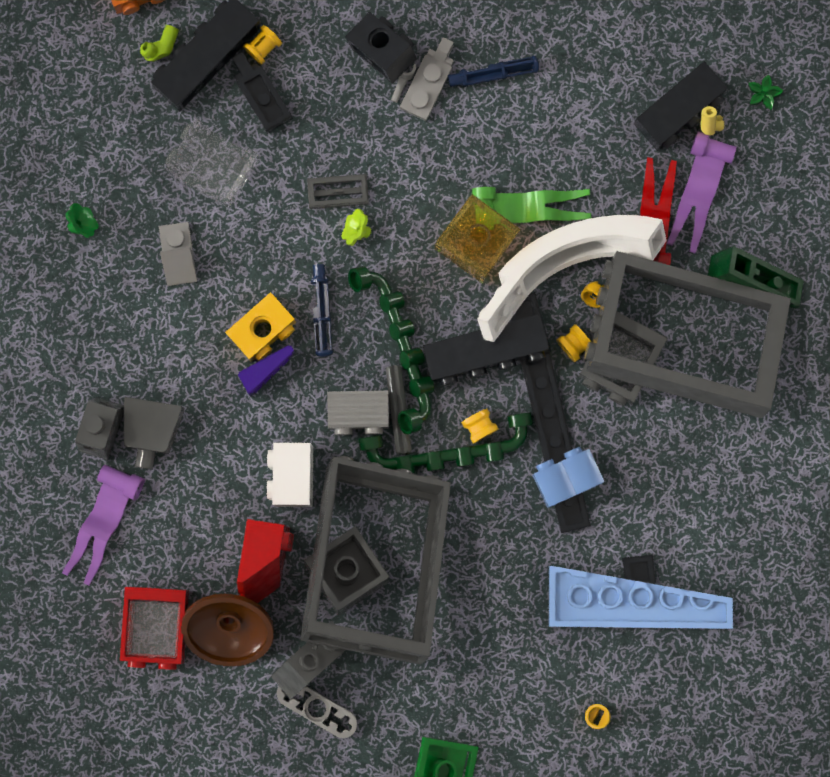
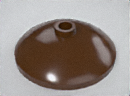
[181,593,274,666]

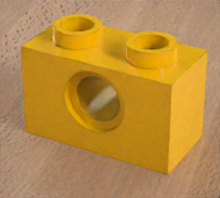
[225,292,296,362]

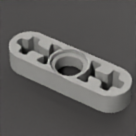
[277,686,357,738]

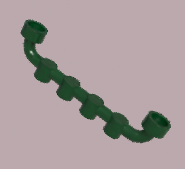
[348,266,434,435]
[358,412,533,473]

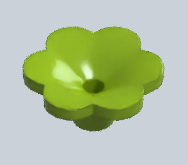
[341,209,371,246]

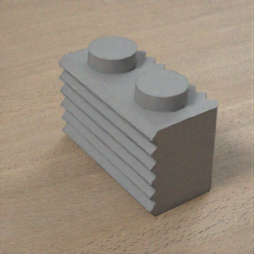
[327,390,389,435]

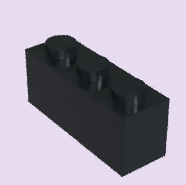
[634,61,728,151]

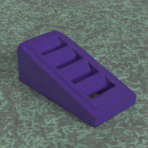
[238,345,295,397]

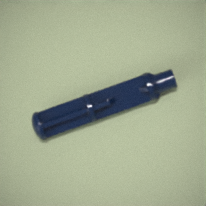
[448,55,539,87]
[311,264,333,357]

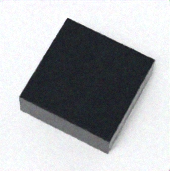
[622,555,656,584]

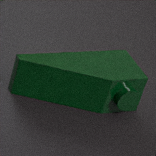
[708,246,804,309]

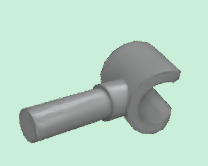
[391,64,416,103]

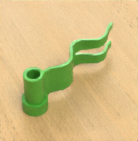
[472,187,591,231]

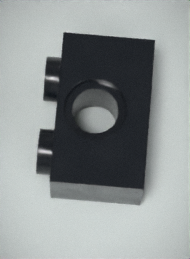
[345,11,417,84]

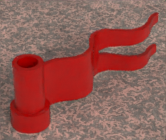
[640,157,677,265]

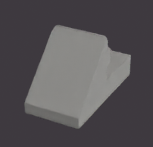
[159,222,197,286]

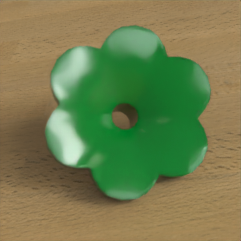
[65,203,99,238]

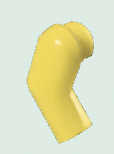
[700,106,724,135]

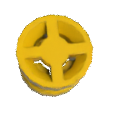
[556,324,591,362]
[461,408,499,444]

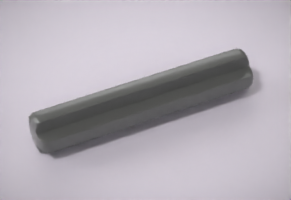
[386,365,412,455]

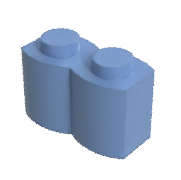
[532,447,604,508]

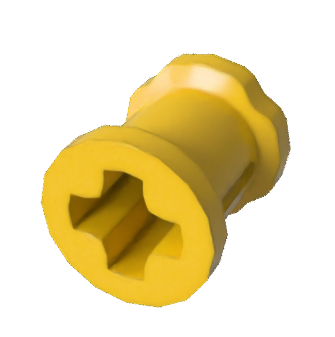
[243,25,282,65]

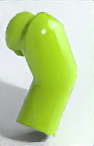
[140,25,179,62]

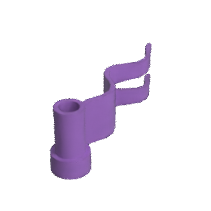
[667,131,737,253]
[62,464,145,586]

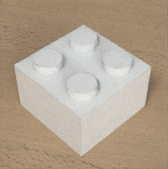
[267,443,313,507]

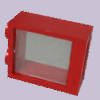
[120,587,189,670]

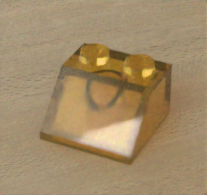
[434,194,521,284]

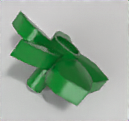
[748,75,784,110]

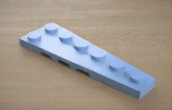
[548,566,733,629]

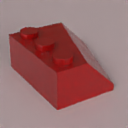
[237,519,294,603]

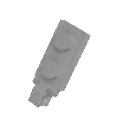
[400,37,454,121]

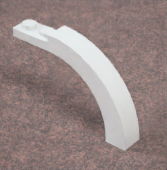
[477,215,667,342]

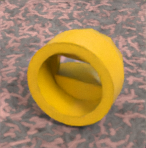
[581,281,605,308]
[585,704,611,729]

